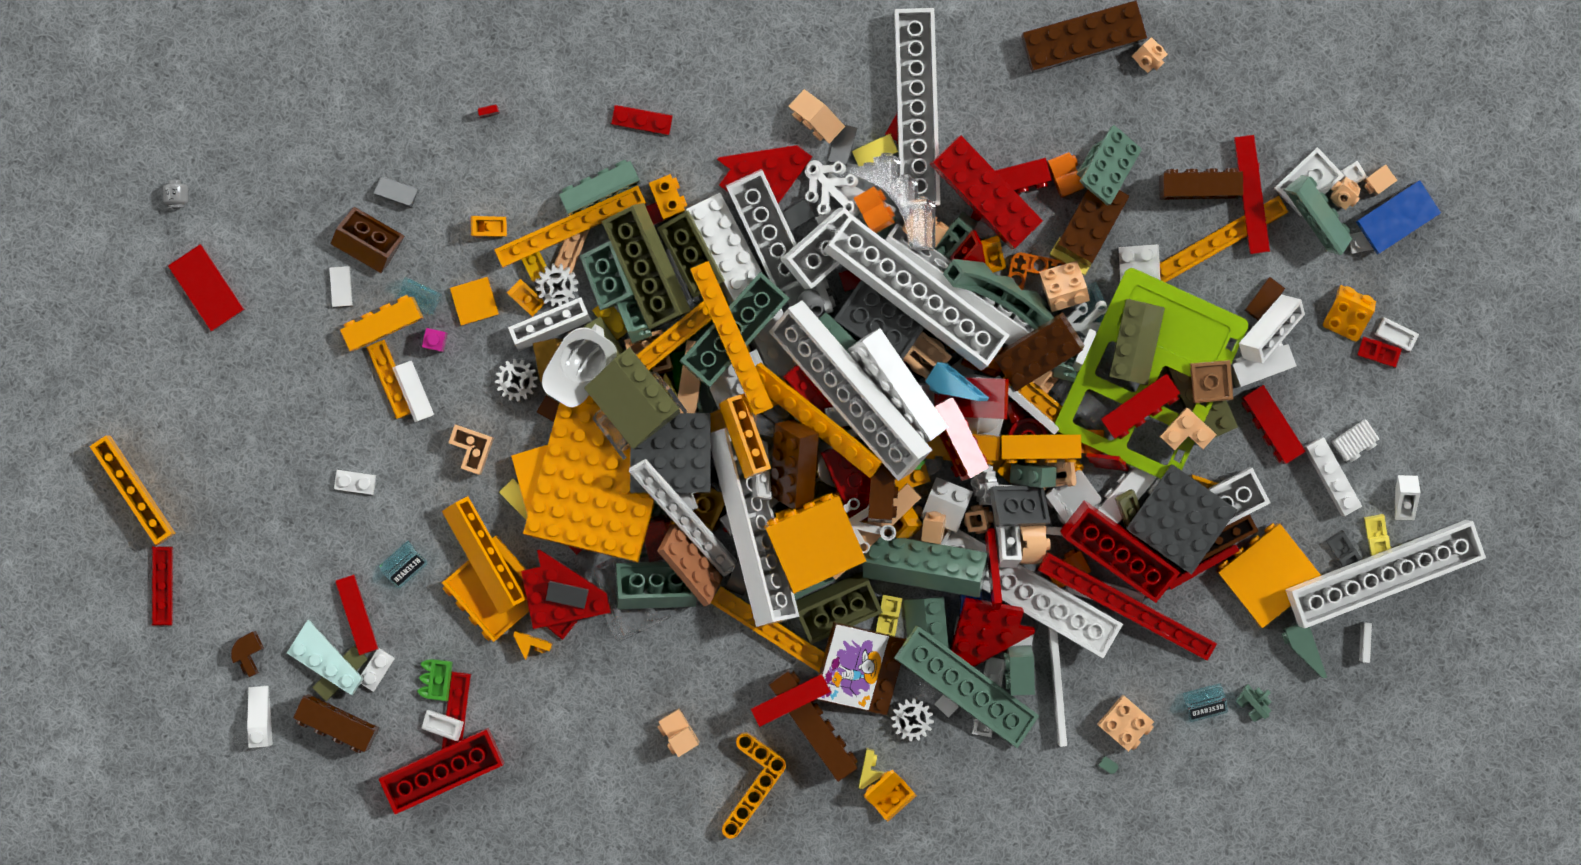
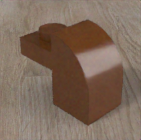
[231,631,264,677]

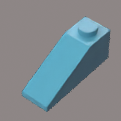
[925,362,989,401]

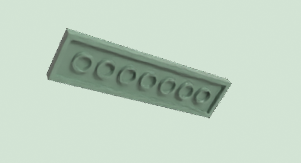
[894,626,1039,748]

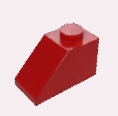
[950,230,985,263]

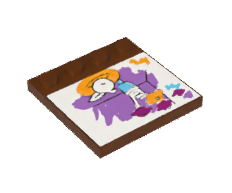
[816,622,907,715]

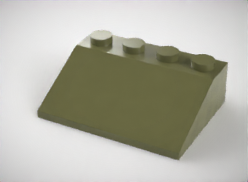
[584,347,680,450]

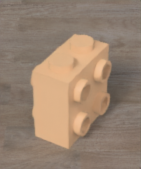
[1039,261,1090,312]
[1097,695,1154,752]

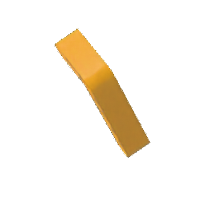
[722,732,786,839]

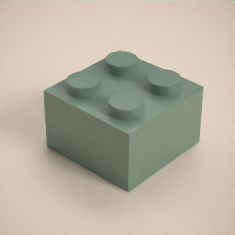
[1004,645,1035,696]

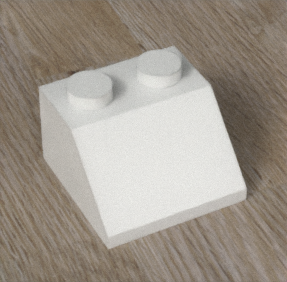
[920,477,973,534]

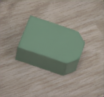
[1098,756,1118,774]

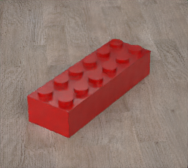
[930,135,1043,249]
[1060,500,1180,603]
[379,727,505,815]

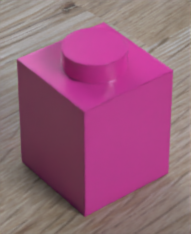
[422,328,448,352]

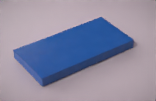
[1356,180,1441,254]

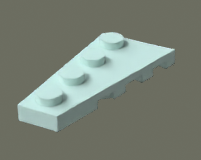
[287,620,363,695]

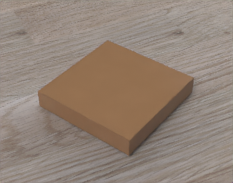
[1190,360,1233,403]

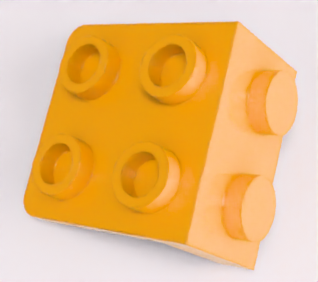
[1323,285,1376,341]
[863,770,917,822]

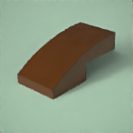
[1245,277,1285,321]

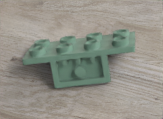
[1077,125,1142,206]

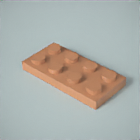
[658,523,723,606]

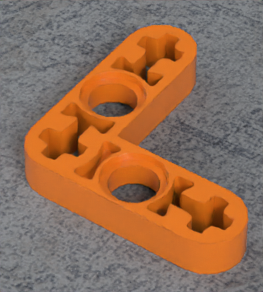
[1008,252,1066,290]

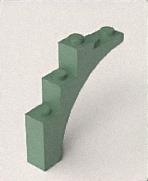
[943,259,1054,330]

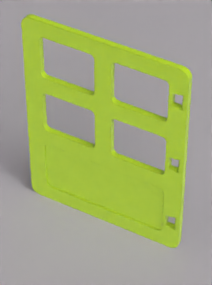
[1055,268,1248,479]

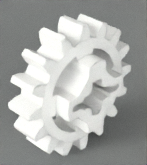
[535,263,578,306]
[495,359,538,401]
[971,464,998,505]
[891,698,934,741]

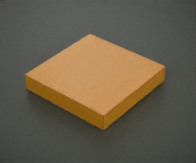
[450,277,499,326]

